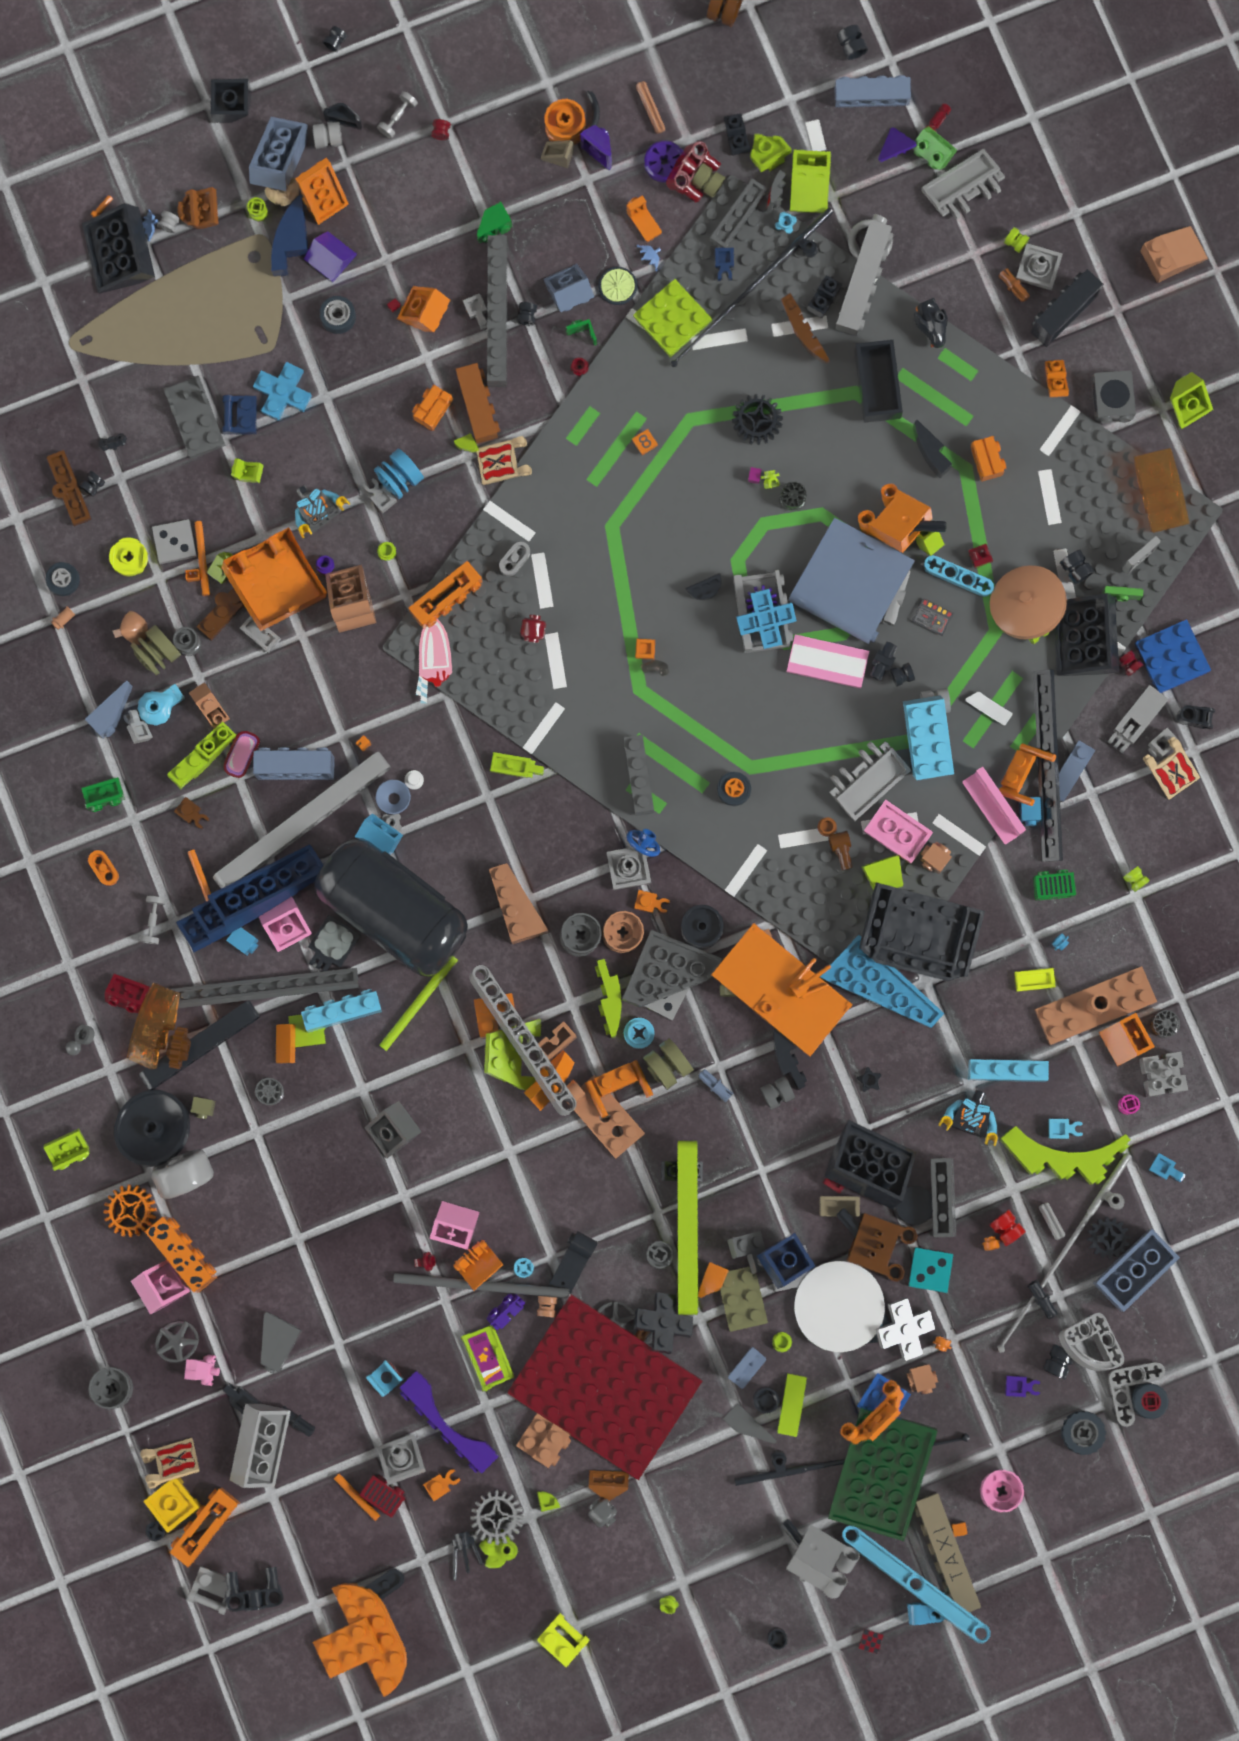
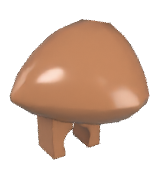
[113,611,148,646]

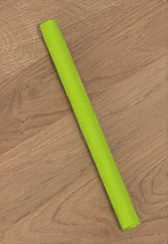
[379,957,458,1051]

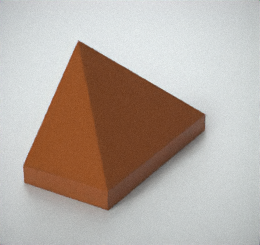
[589,1470,629,1501]

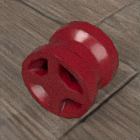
[431,119,451,140]

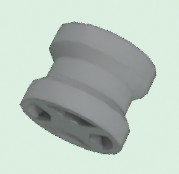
[157,211,180,233]

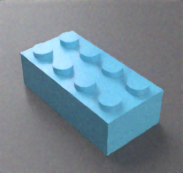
[903,695,954,780]

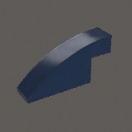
[271,195,308,277]

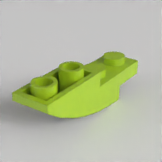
[167,722,236,789]
[595,959,621,1038]

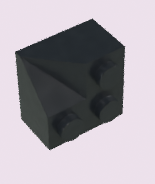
[211,79,251,123]

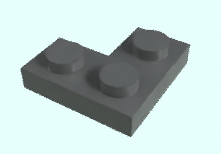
[727,1231,766,1274]

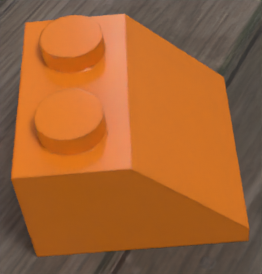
[397,286,450,333]

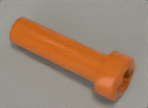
[91,195,113,218]

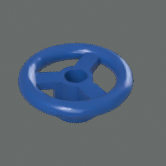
[626,829,660,857]

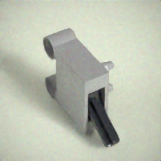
[781,1519,860,1599]

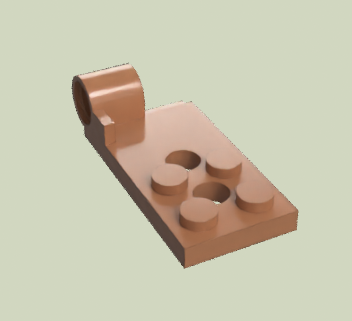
[566,1075,645,1159]

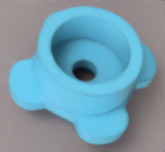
[775,212,797,234]

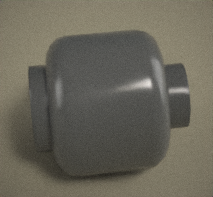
[588,1498,617,1528]

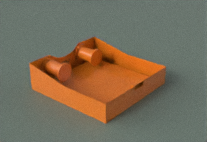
[221,527,327,632]

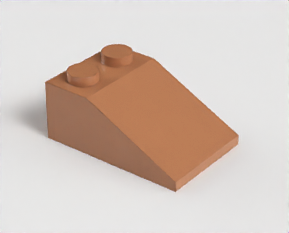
[1141,226,1208,283]

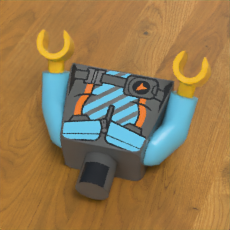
[295,485,350,538]

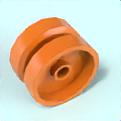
[544,99,586,146]

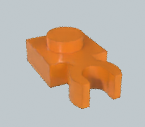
[634,890,670,914]
[423,1469,461,1501]

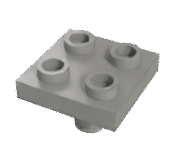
[1016,243,1062,290]
[607,847,651,890]
[377,1434,426,1485]

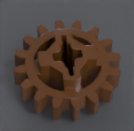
[166,1026,191,1069]

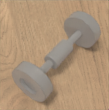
[377,91,418,139]
[139,896,166,945]

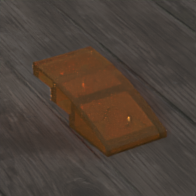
[1133,448,1189,533]
[127,983,180,1069]

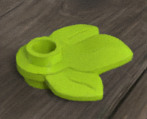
[479,1529,518,1568]

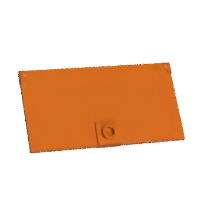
[711,923,852,1057]

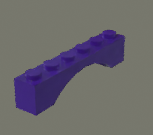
[400,1371,499,1474]

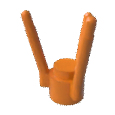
[789,958,831,999]

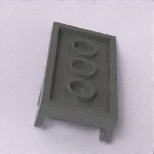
[163,375,226,459]

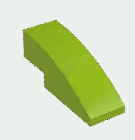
[777,1374,807,1437]

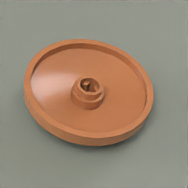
[990,566,1067,639]

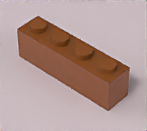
[456,363,500,444]

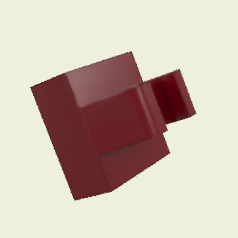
[968,544,993,569]

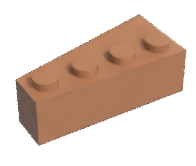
[489,863,549,945]

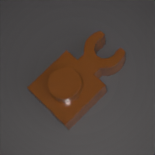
[174,797,210,829]

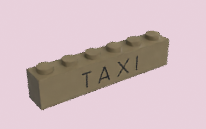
[914,1492,981,1612]

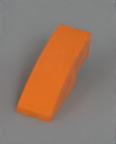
[524,1050,574,1111]

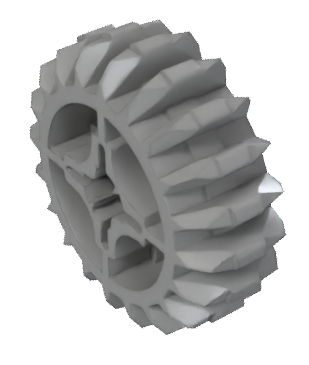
[470,1490,524,1545]

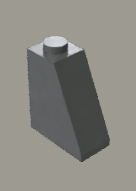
[261,1312,302,1374]

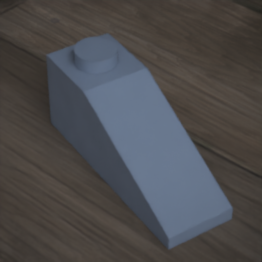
[85,681,132,739]
[1059,741,1095,802]

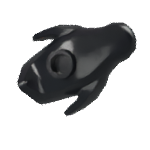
[914,298,948,348]

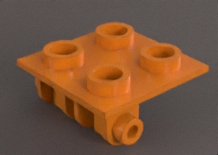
[453,1240,503,1290]

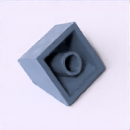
[543,264,594,312]

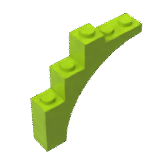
[999,1126,1131,1185]

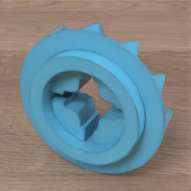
[624,1018,655,1049]

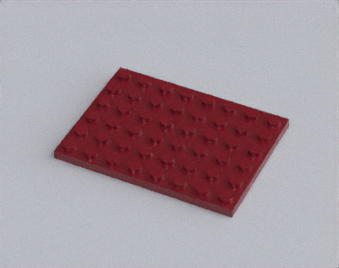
[507,1294,703,1481]

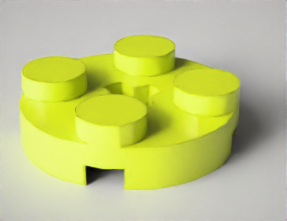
[109,538,148,576]

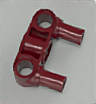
[666,141,721,203]

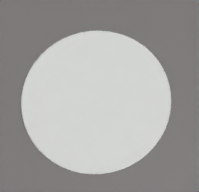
[795,1261,885,1352]

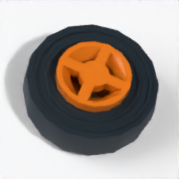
[717,771,752,806]

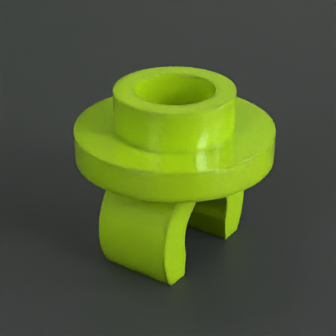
[761,470,780,489]

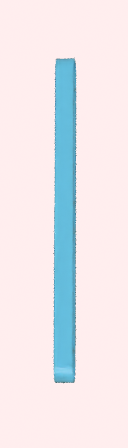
[842,1526,990,1643]

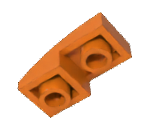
[1045,360,1069,397]

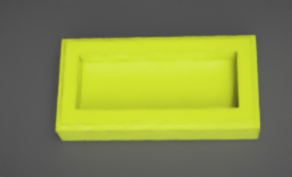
[1014,968,1056,992]

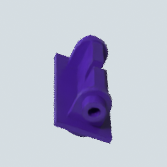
[486,1293,525,1331]

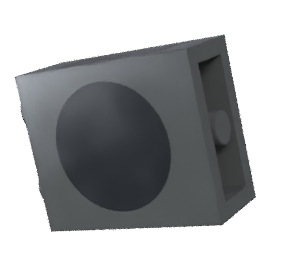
[1091,370,1136,424]

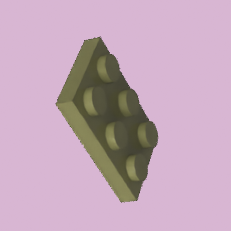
[720,1267,768,1332]

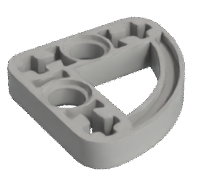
[1059,1313,1124,1371]

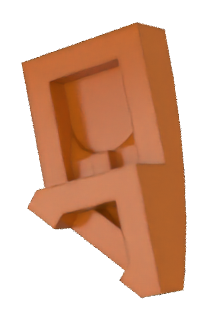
[698,1262,729,1298]

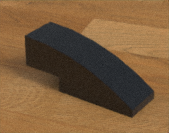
[913,420,953,479]

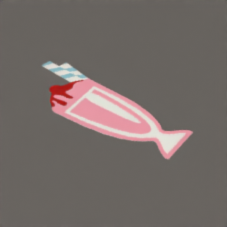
[416,606,452,704]

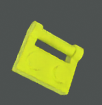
[537,1613,590,1667]

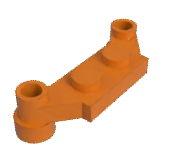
[840,1380,904,1444]

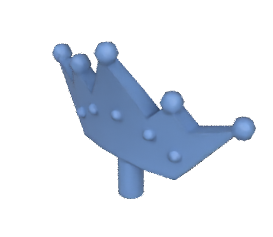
[142,210,158,242]
[637,245,661,271]

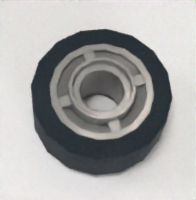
[320,296,356,334]

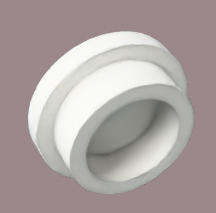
[405,770,424,790]

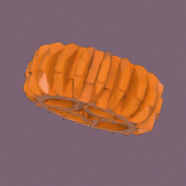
[103,1184,157,1237]

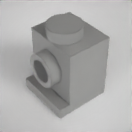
[1148,728,1177,759]

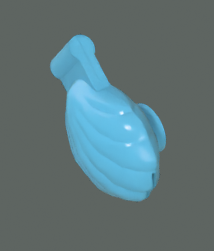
[137,684,185,726]

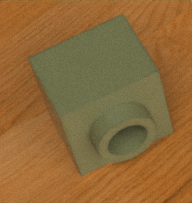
[191,1097,216,1119]

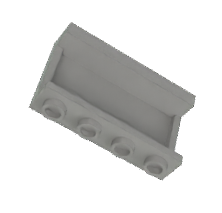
[733,570,793,653]

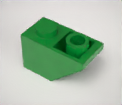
[477,202,512,244]

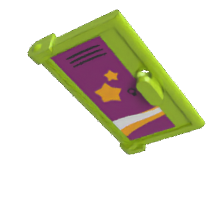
[460,1325,515,1392]

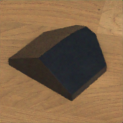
[323,103,362,130]

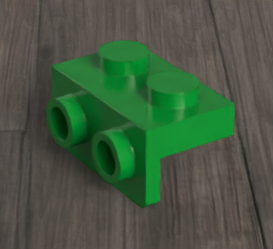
[81,777,126,812]

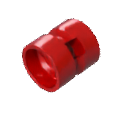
[989,1210,1026,1246]

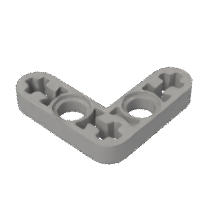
[1108,1362,1165,1427]

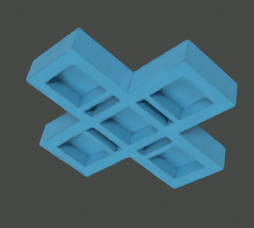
[253,362,312,421]
[736,588,797,649]

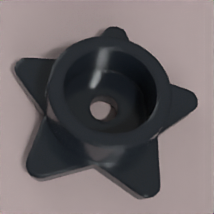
[857,1067,881,1092]

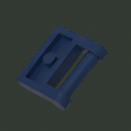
[222,395,257,435]

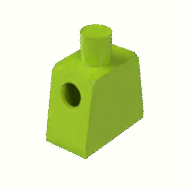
[861,855,903,890]

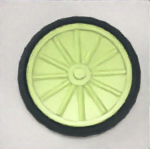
[598,267,638,305]

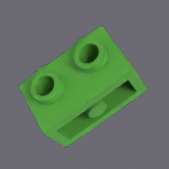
[913,127,957,170]

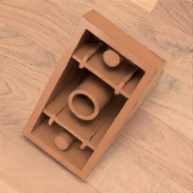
[325,565,376,633]

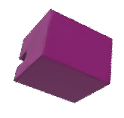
[748,467,762,484]

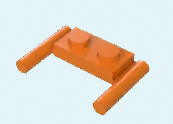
[999,743,1056,806]
[585,1060,654,1118]

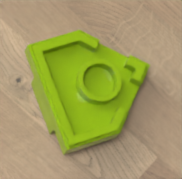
[750,134,792,172]

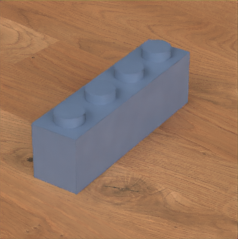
[835,75,911,108]

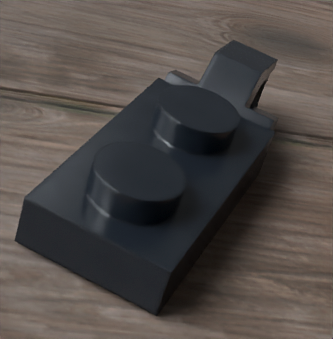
[223,1383,263,1414]

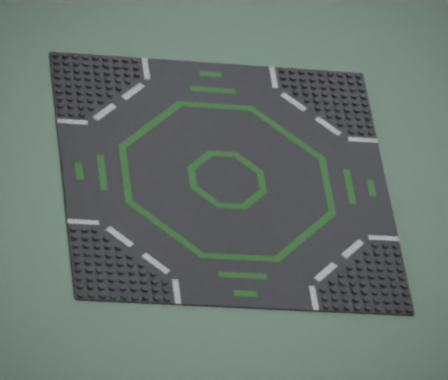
[383,175,1223,971]

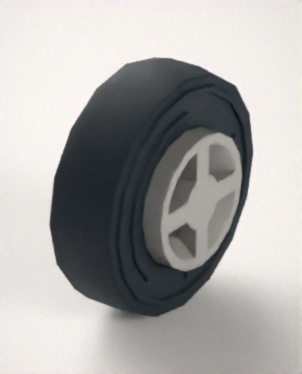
[45,562,80,596]

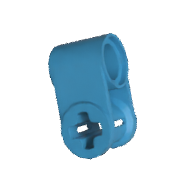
[907,1603,945,1625]

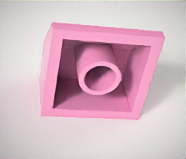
[259,897,312,952]
[131,1260,190,1315]

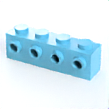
[301,989,382,1033]

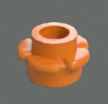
[982,1236,1001,1251]
[933,1336,952,1352]

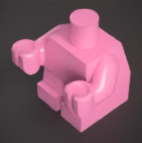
[184,1355,220,1386]

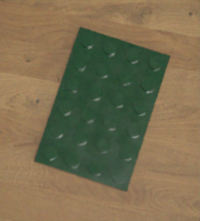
[828,1406,938,1541]

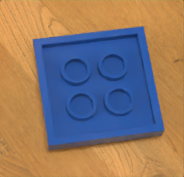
[1134,620,1211,693]

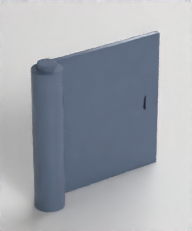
[788,518,915,644]

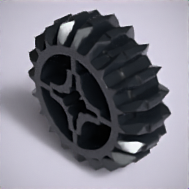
[732,394,783,445]

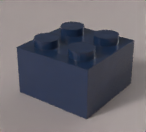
[757,1233,815,1289]

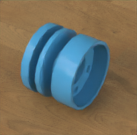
[374,448,424,499]

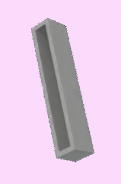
[835,220,894,336]

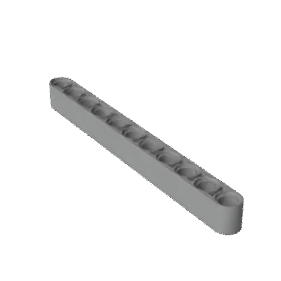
[213,752,391,889]

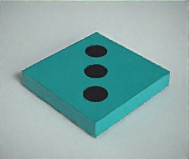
[908,1248,954,1293]

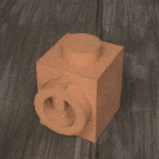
[920,842,952,874]
[907,1364,938,1395]

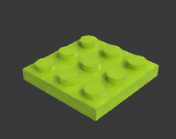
[633,279,712,357]

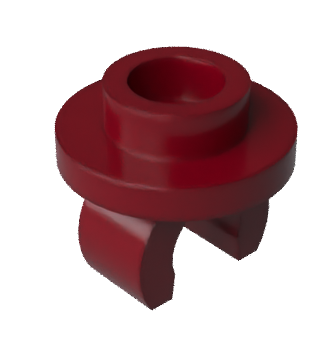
[414,1252,435,1271]

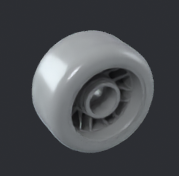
[151,1149,213,1199]

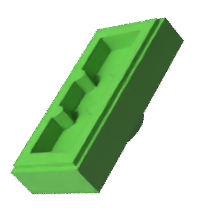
[1102,586,1143,602]

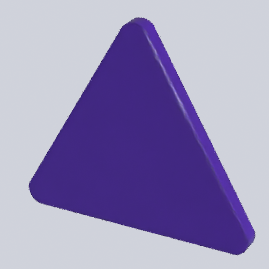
[878,127,917,162]

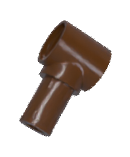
[828,831,853,871]

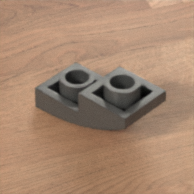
[767,170,786,213]

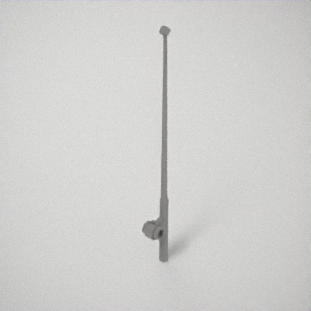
[998,1153,1132,1353]

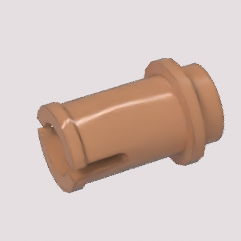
[51,607,75,630]

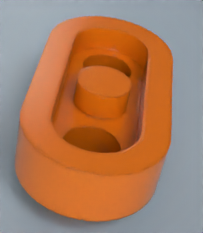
[88,850,119,886]

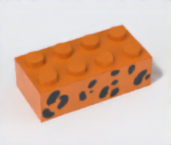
[145,1216,218,1293]

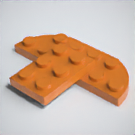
[313,1583,407,1697]

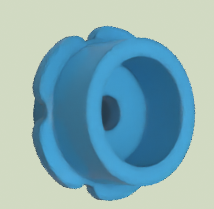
[1051,933,1069,950]

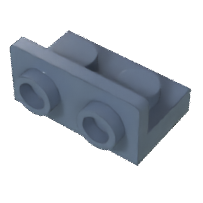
[727,1347,766,1389]

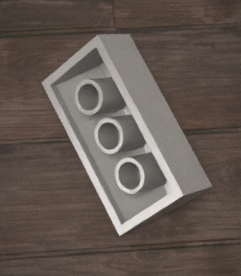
[230,1404,291,1488]

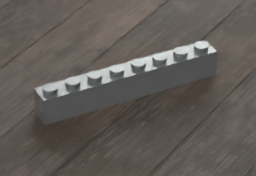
[487,236,508,387]

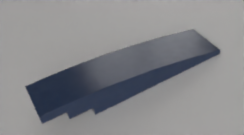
[176,844,323,953]

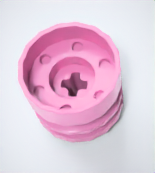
[980,1470,1024,1512]

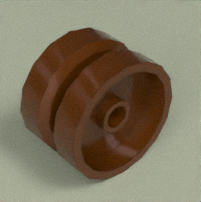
[707,0,743,28]

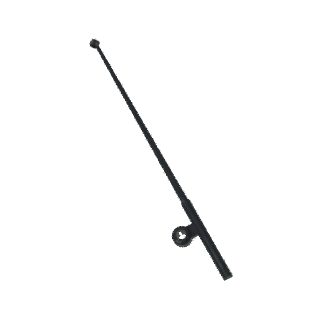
[671,207,834,367]
[734,1433,970,1486]

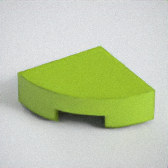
[454,433,479,452]
[537,1491,560,1512]

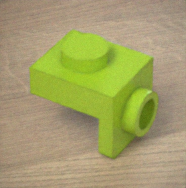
[231,458,264,483]
[207,551,233,584]

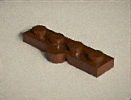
[46,450,92,526]
[197,588,244,641]

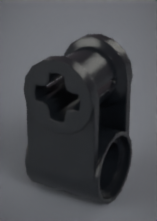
[1176,705,1215,729]

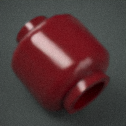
[520,614,546,643]

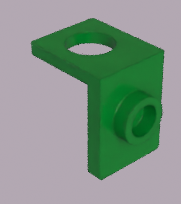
[566,319,597,346]

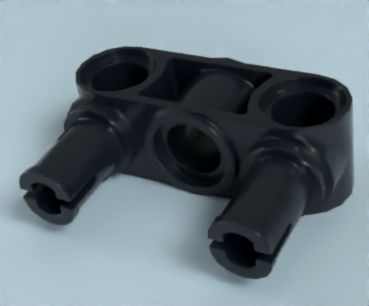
[224,1567,284,1612]

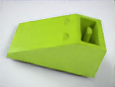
[790,150,831,213]

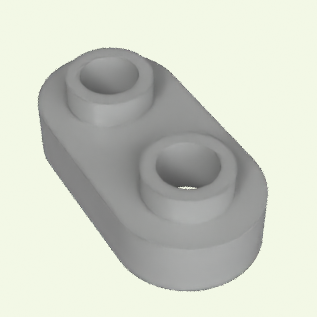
[499,542,530,576]

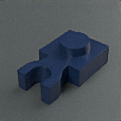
[715,248,734,281]

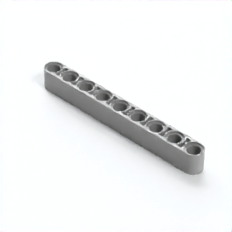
[470,965,576,1116]

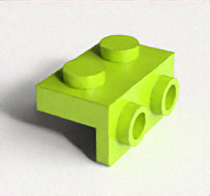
[43,1128,89,1171]

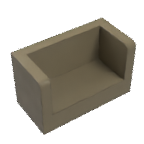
[819,1196,860,1217]

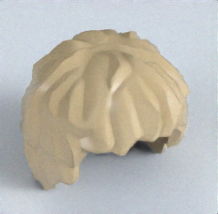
[265,177,300,206]

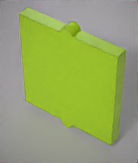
[288,1015,326,1048]

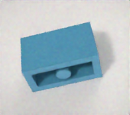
[355,813,403,855]

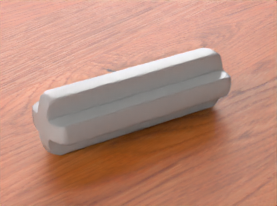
[1039,1203,1065,1240]

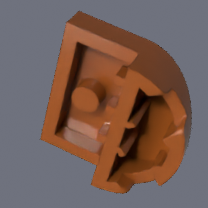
[178,187,219,229]

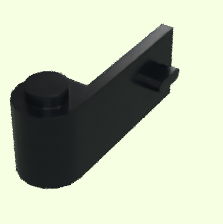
[550,1231,598,1294]

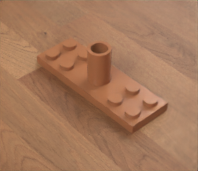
[1035,966,1157,1045]

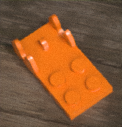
[295,158,349,225]

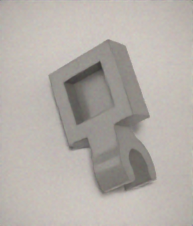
[463,293,488,330]
[123,709,153,744]

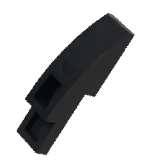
[773,1028,807,1090]

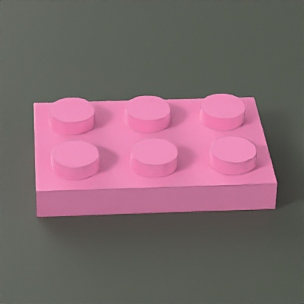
[863,800,933,864]

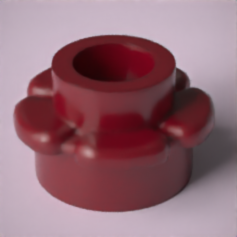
[570,358,589,376]

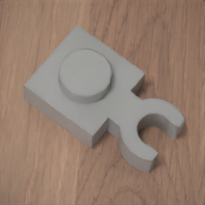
[364,479,397,514]

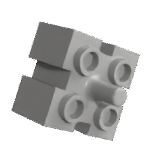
[1139,1052,1188,1097]

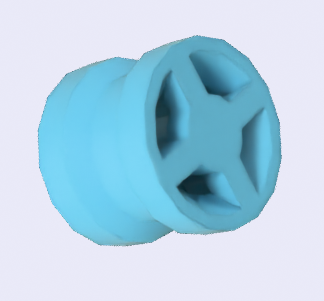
[514,1258,534,1278]

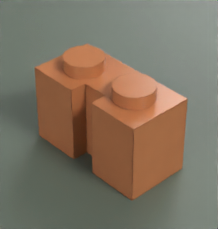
[538,1021,577,1061]

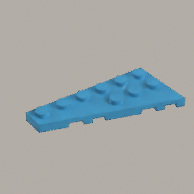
[820,935,944,1028]

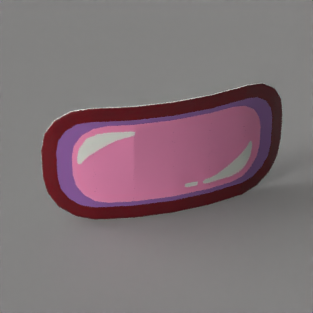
[223,731,260,778]

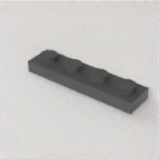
[710,178,768,248]

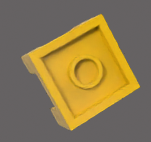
[143,1477,202,1533]

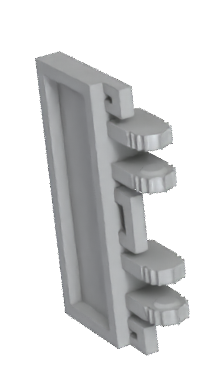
[922,149,1005,220]
[829,741,911,821]

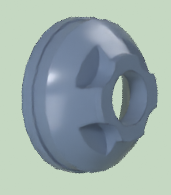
[376,780,411,815]

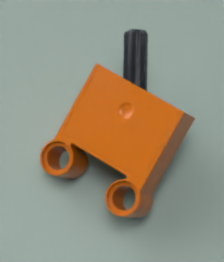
[858,484,947,553]

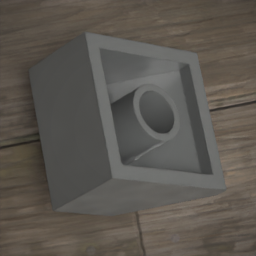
[364,1101,421,1159]

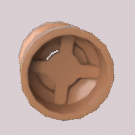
[537,1296,558,1317]

